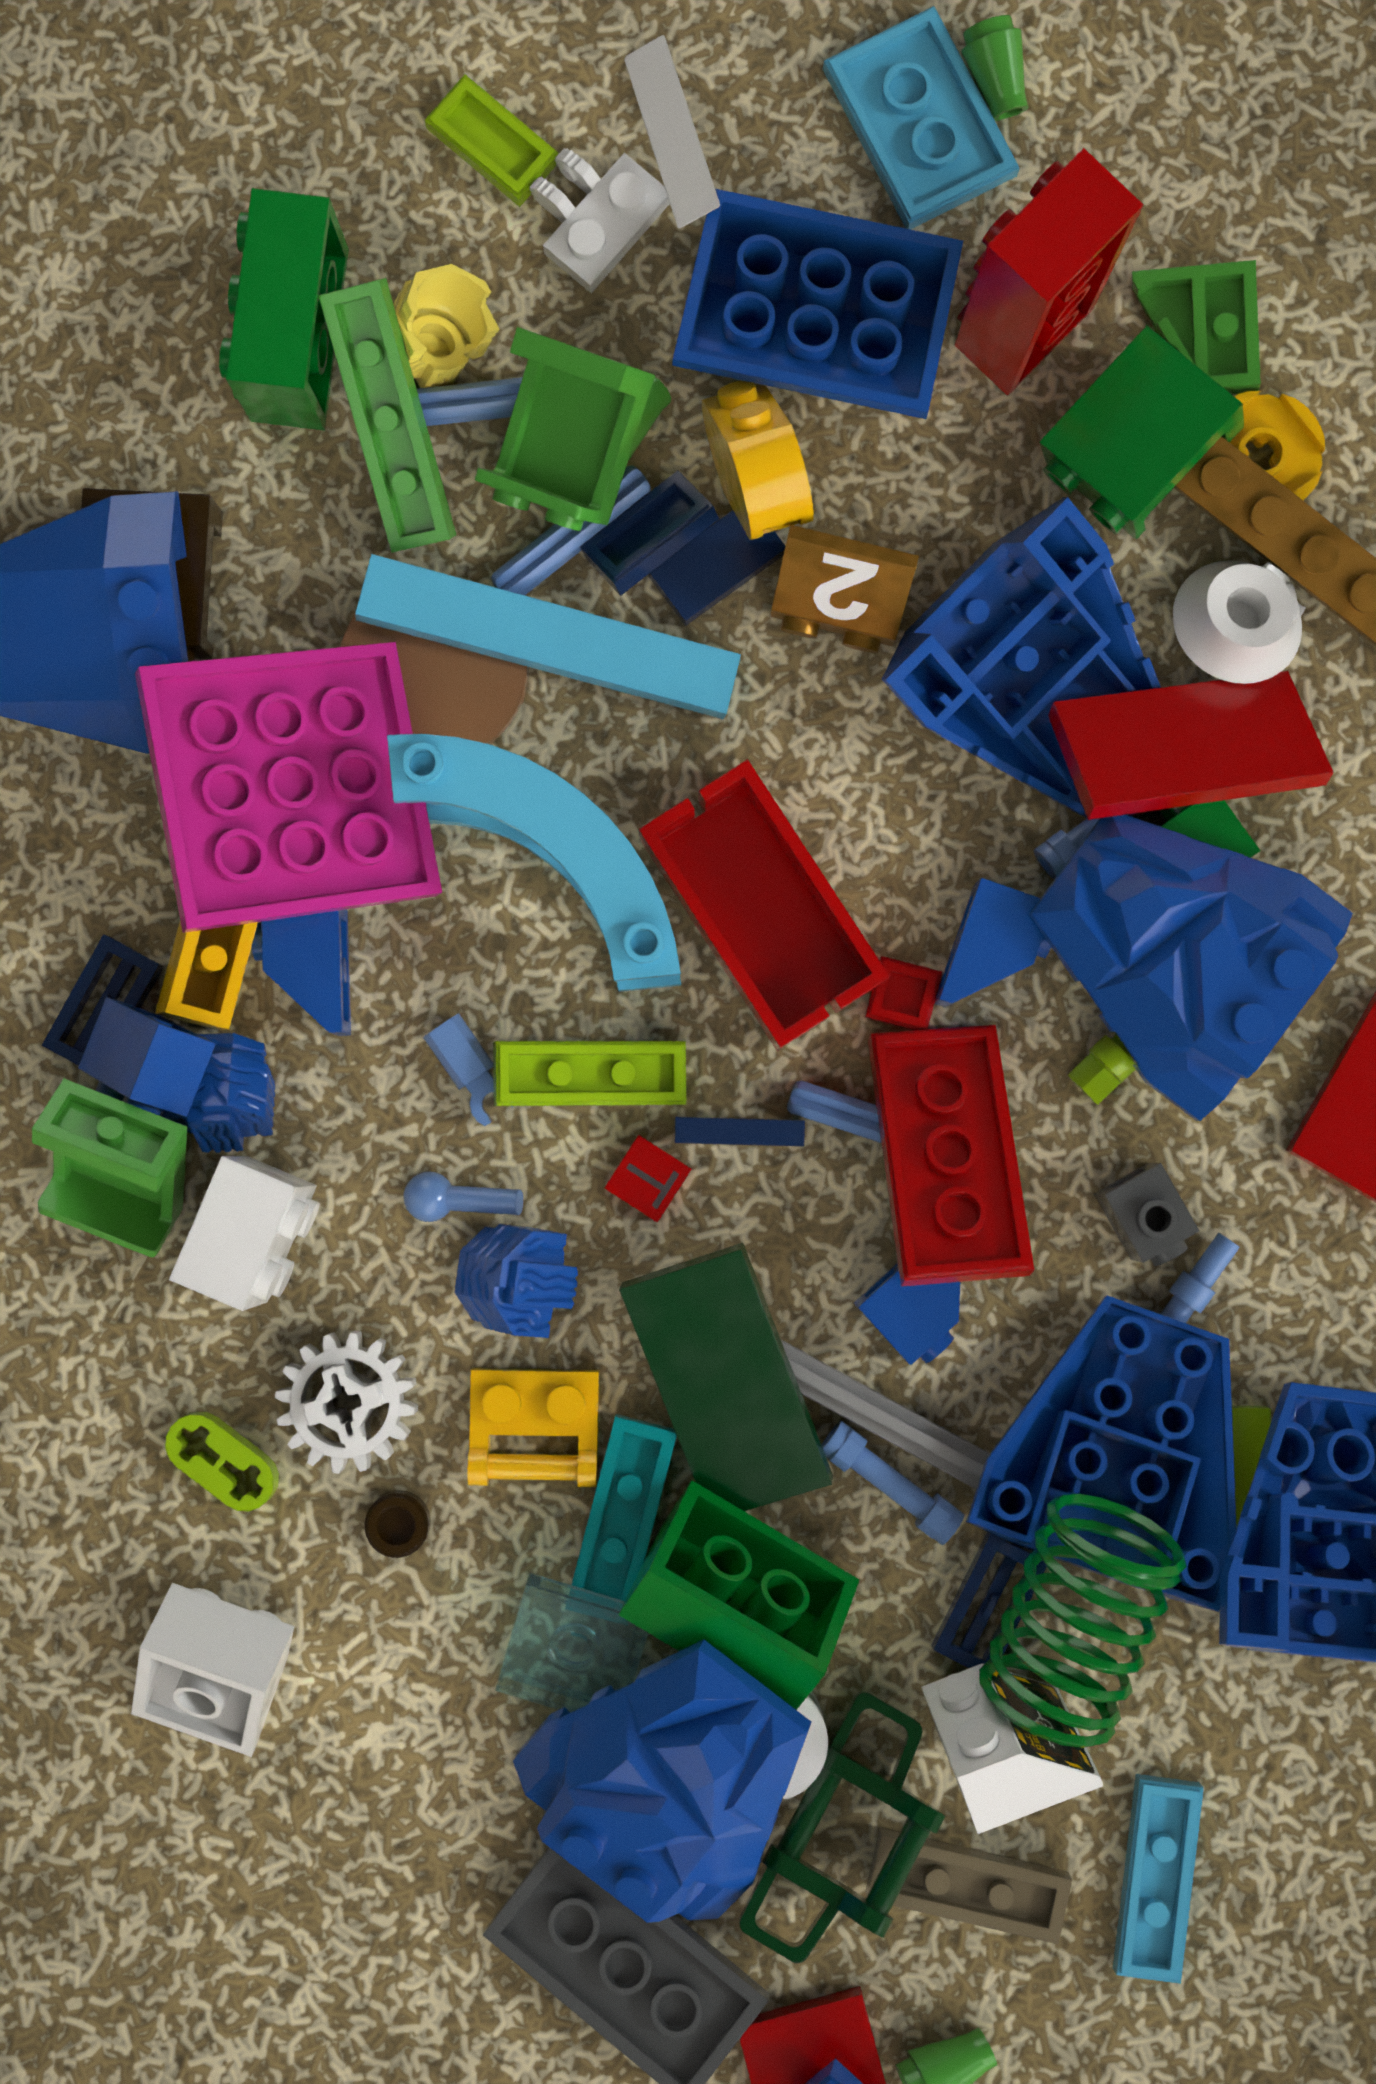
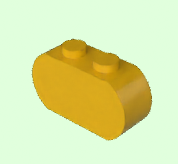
[701,380,814,540]

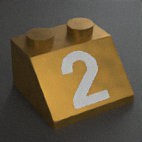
[771,525,919,653]

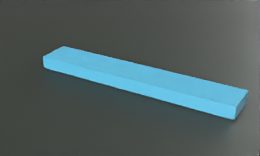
[355,554,741,719]

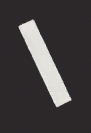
[624,35,720,228]

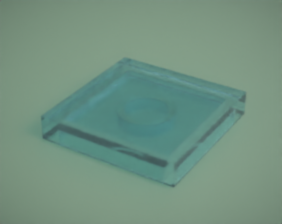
[495,1573,648,1713]

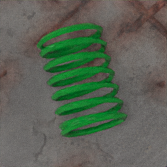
[979,1494,1187,1748]

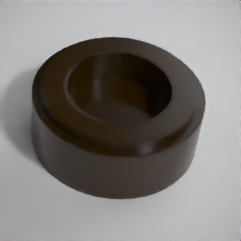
[364,1490,431,1558]

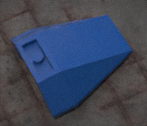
[966,1295,1236,1612]

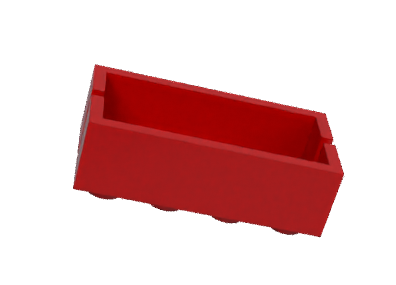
[638,759,890,1052]

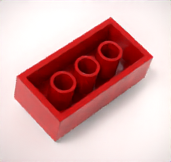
[954,148,1144,396]

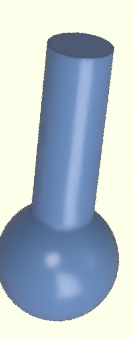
[404,1171,523,1222]

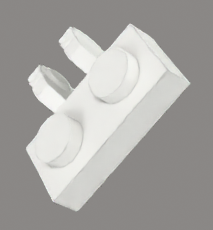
[529,148,670,293]

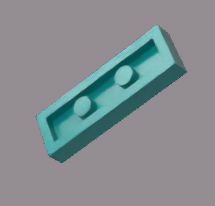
[566,1414,677,1622]

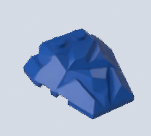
[1029,815,1353,1121]
[1219,1382,1376,1663]
[513,1639,812,1923]

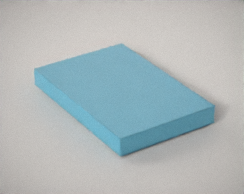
[823,6,1020,229]

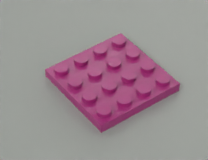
[135,642,442,933]

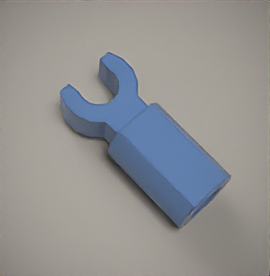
[423,1013,514,1126]

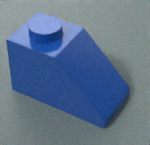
[934,878,1051,1007]
[252,909,351,1036]
[854,1263,961,1365]

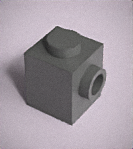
[1094,1163,1200,1266]

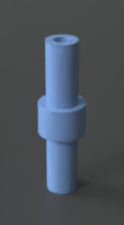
[1161,1232,1240,1323]

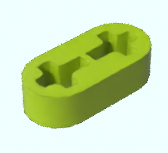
[165,1411,279,1512]

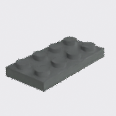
[483,1847,769,2084]

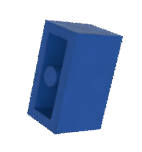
[78,997,216,1117]

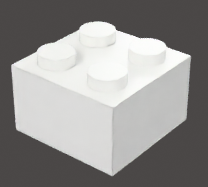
[169,1156,320,1311]

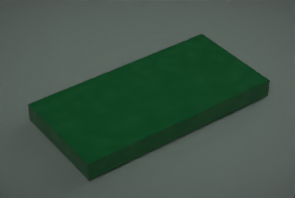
[619,1243,833,1511]

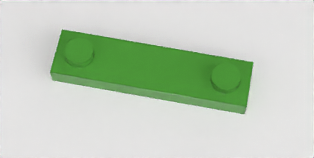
[318,278,456,553]

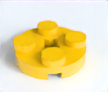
[1229,391,1325,501]

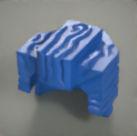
[160,1033,275,1153]
[454,1224,578,1338]

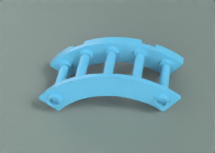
[387,734,681,992]

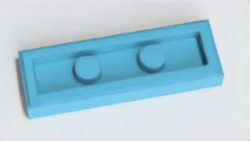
[1113,1774,1204,1984]

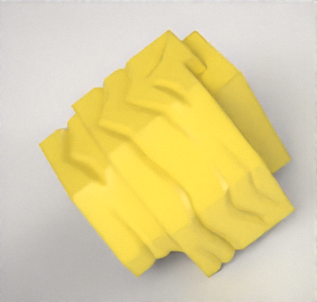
[393,264,500,388]

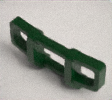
[739,1691,946,1963]

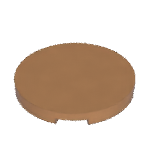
[340,575,529,745]

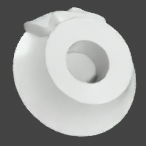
[1173,560,1306,684]

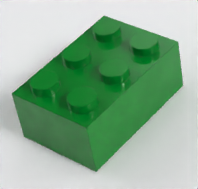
[219,188,349,431]
[618,1480,860,1710]

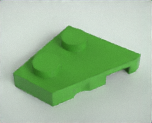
[1132,260,1261,394]

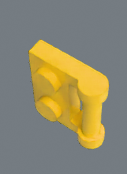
[467,1368,600,1488]

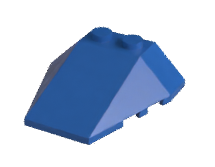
[0,491,188,754]
[882,497,1161,818]

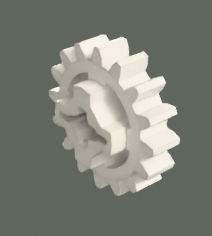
[275,1330,418,1474]

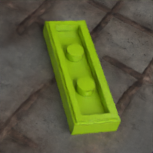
[493,1041,686,1106]

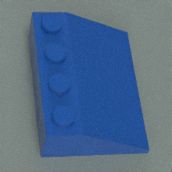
[672,189,963,419]

